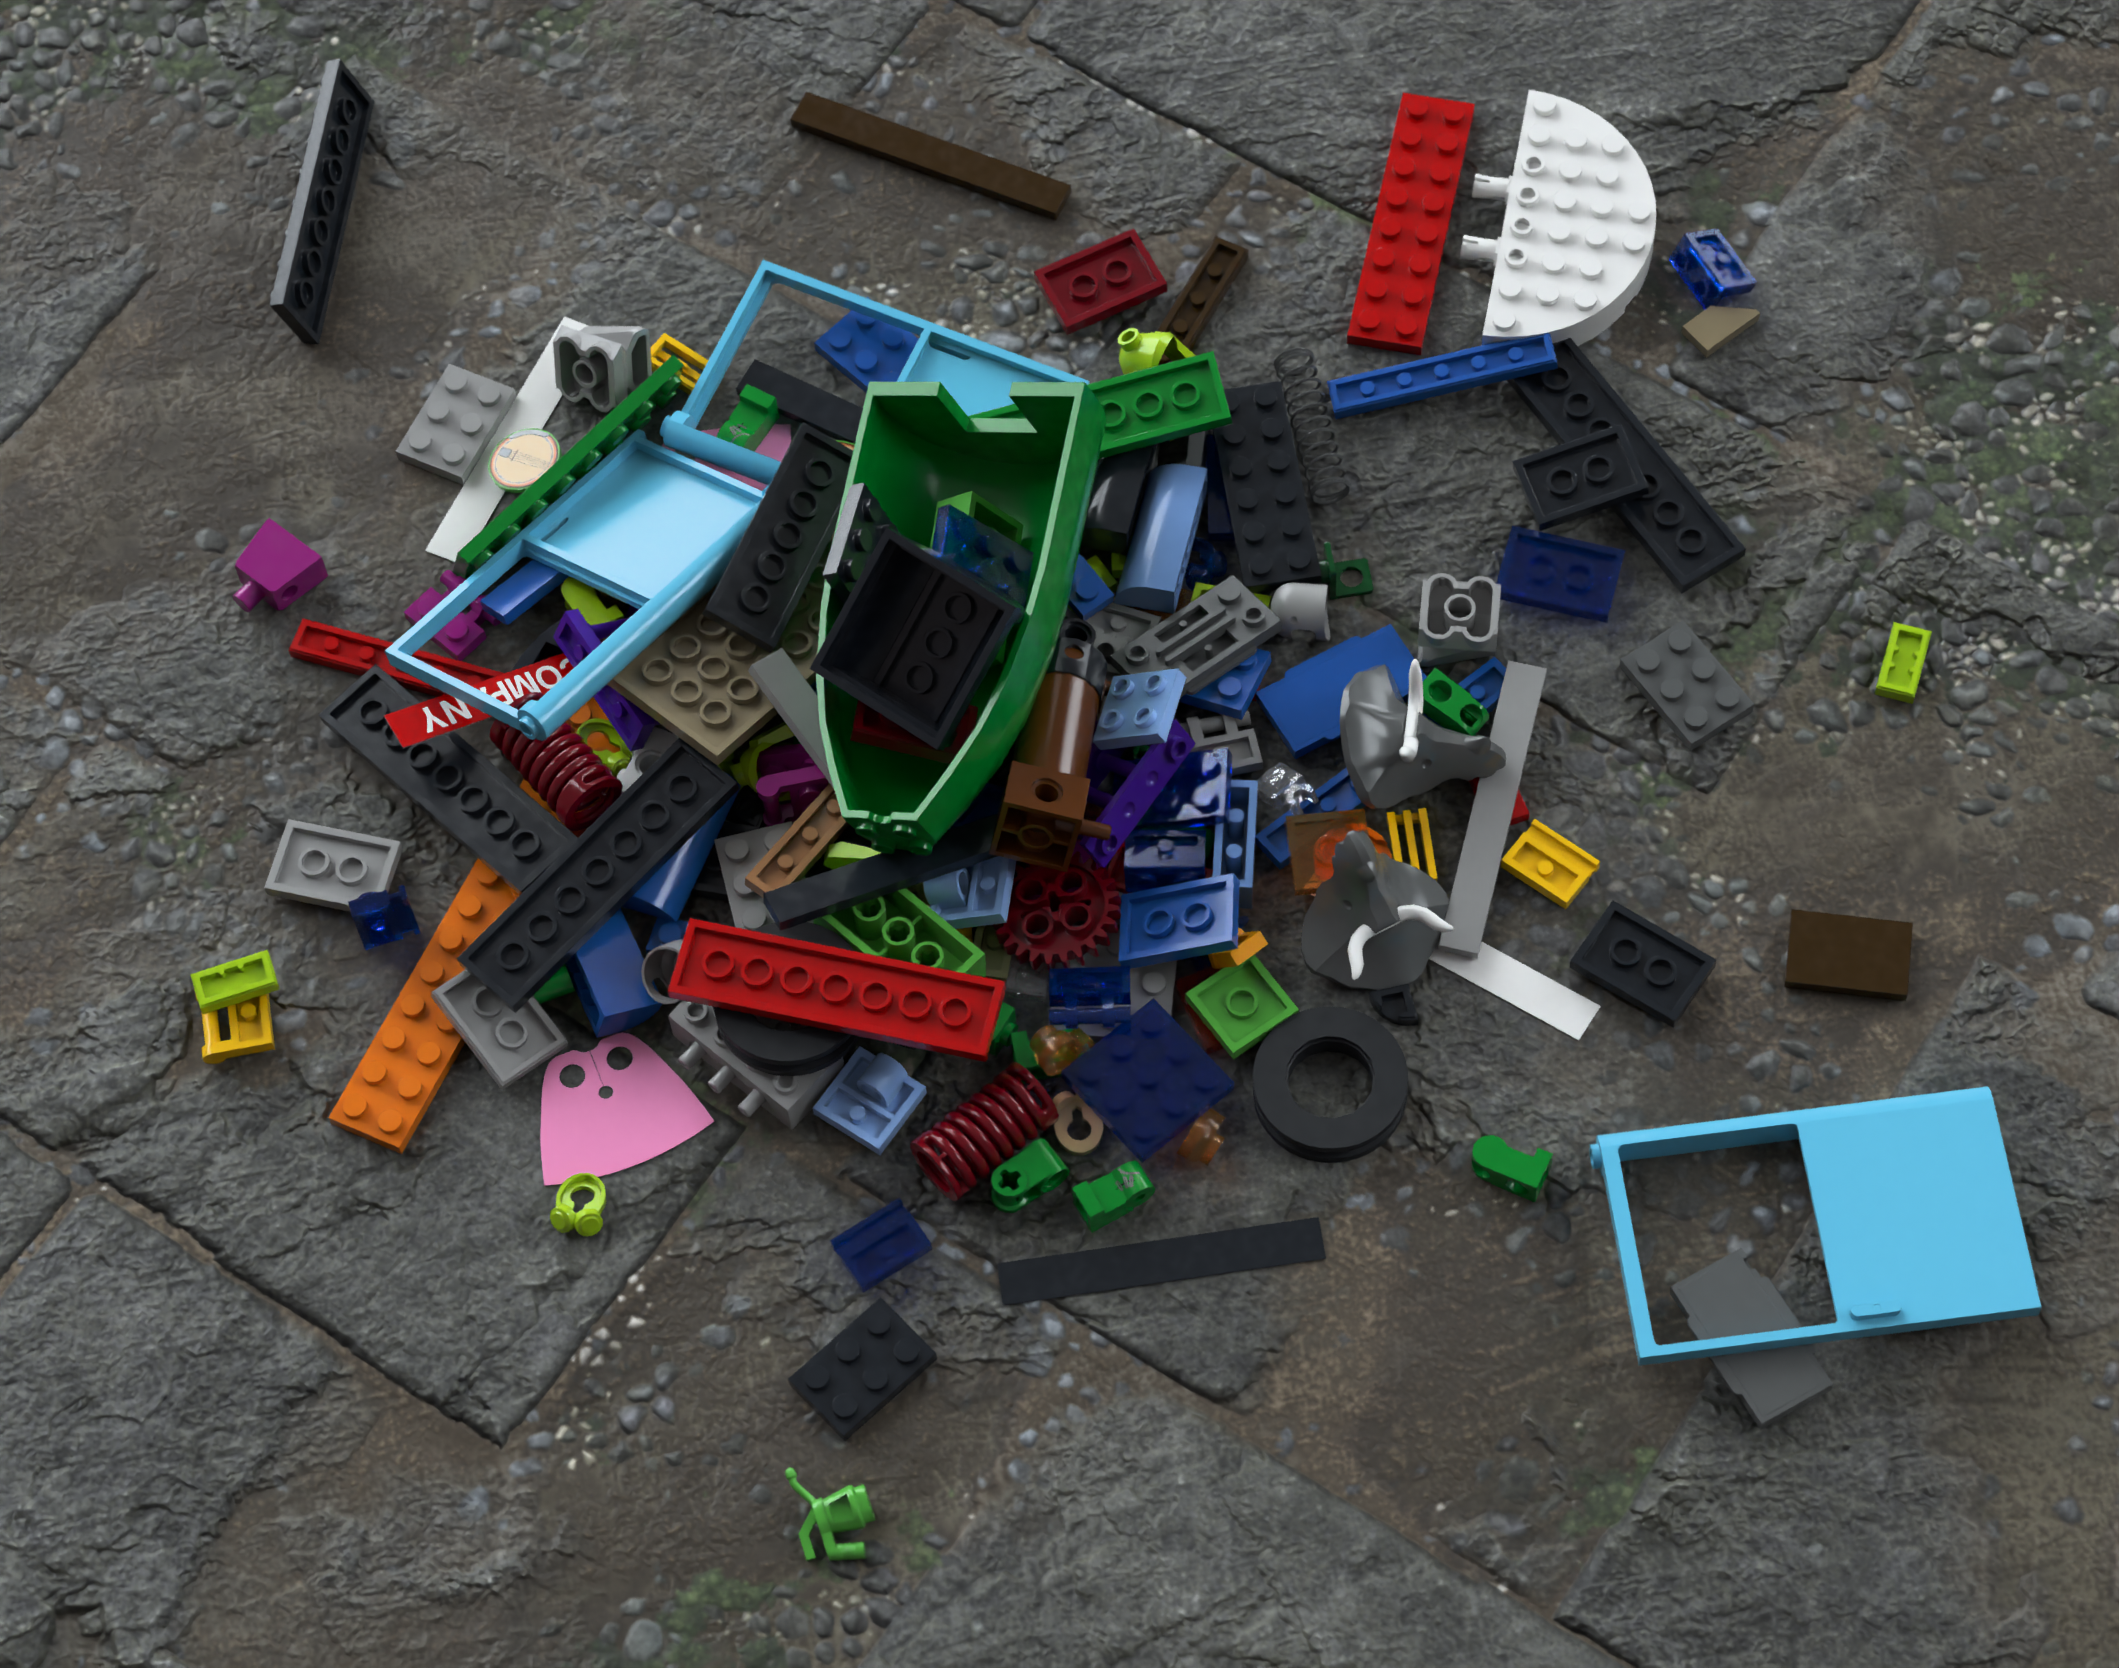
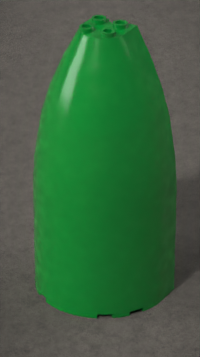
[816,382,1106,856]

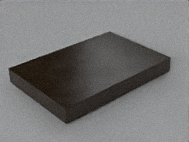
[1784,909,1913,1001]

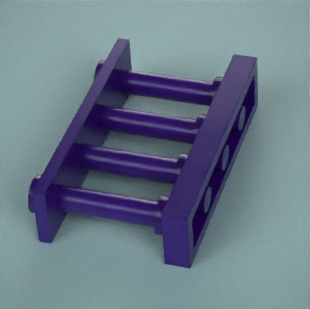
[553,605,660,751]
[1078,718,1196,868]

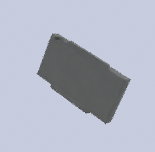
[1111,575,1282,698]
[1669,1248,1833,1430]

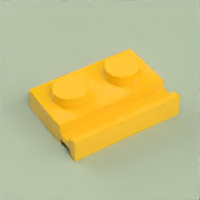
[1501,819,1600,910]

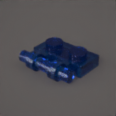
[1049,966,1131,1029]

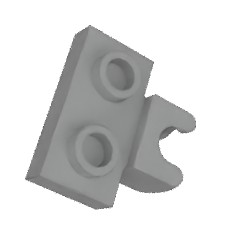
[1079,602,1161,658]

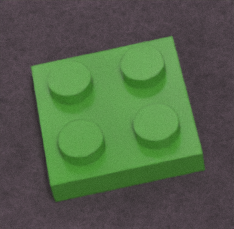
[1185,954,1299,1059]

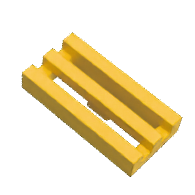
[650,333,709,395]
[1387,808,1438,881]

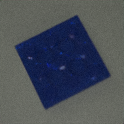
[1062,998,1234,1163]

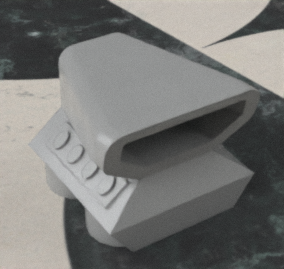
[553,325,652,412]
[1417,573,1501,667]

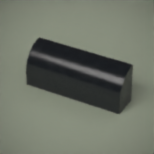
[1080,443,1158,555]

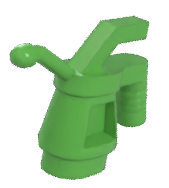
[785,1468,875,1561]

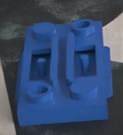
[1256,624,1426,759]

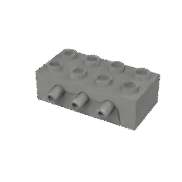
[668,1000,845,1130]

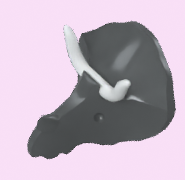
[1340,659,1506,809]
[1301,830,1454,991]

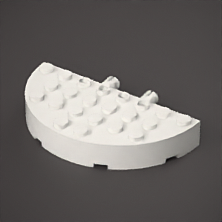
[1460,90,1656,346]

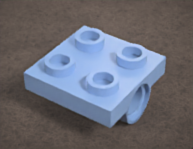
[1093,668,1186,750]
[923,856,1017,929]
[813,1046,927,1155]

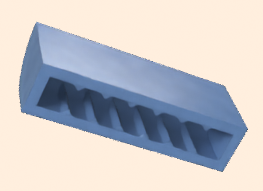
[1114,464,1207,614]

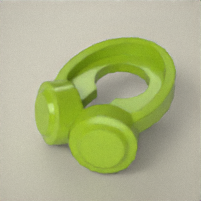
[576,718,633,777]
[550,1173,607,1236]

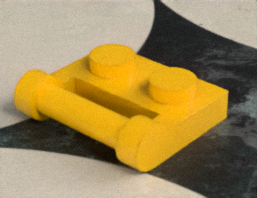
[195,993,275,1064]

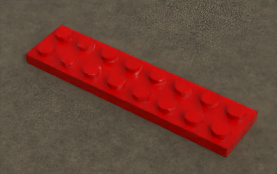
[1347,93,1475,355]
[668,918,1006,1062]

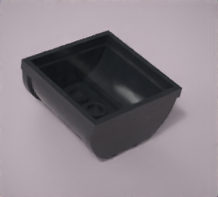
[810,528,1026,750]

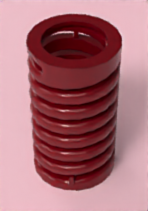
[489,692,623,831]
[910,1062,1059,1201]

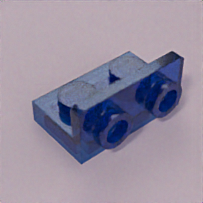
[1669,228,1757,310]
[1124,830,1206,892]

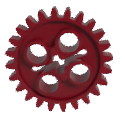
[993,851,1121,973]

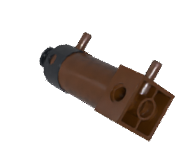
[989,618,1112,872]

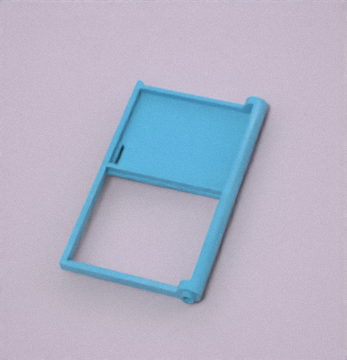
[660,260,1090,485]
[385,429,769,741]
[1589,1086,2041,1366]

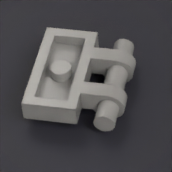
[1180,709,1263,780]

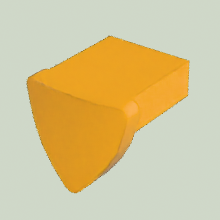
[1208,927,1268,969]

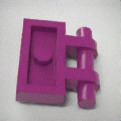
[404,570,501,661]

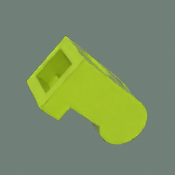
[561,576,624,640]

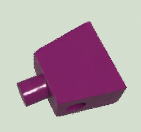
[232,518,328,612]

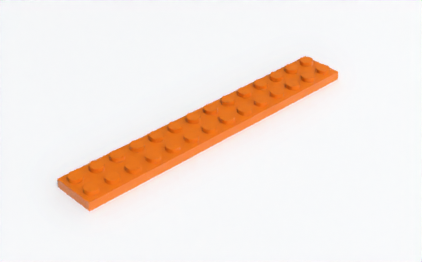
[328,697,620,1154]

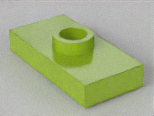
[1875,622,1932,704]
[190,949,280,1014]

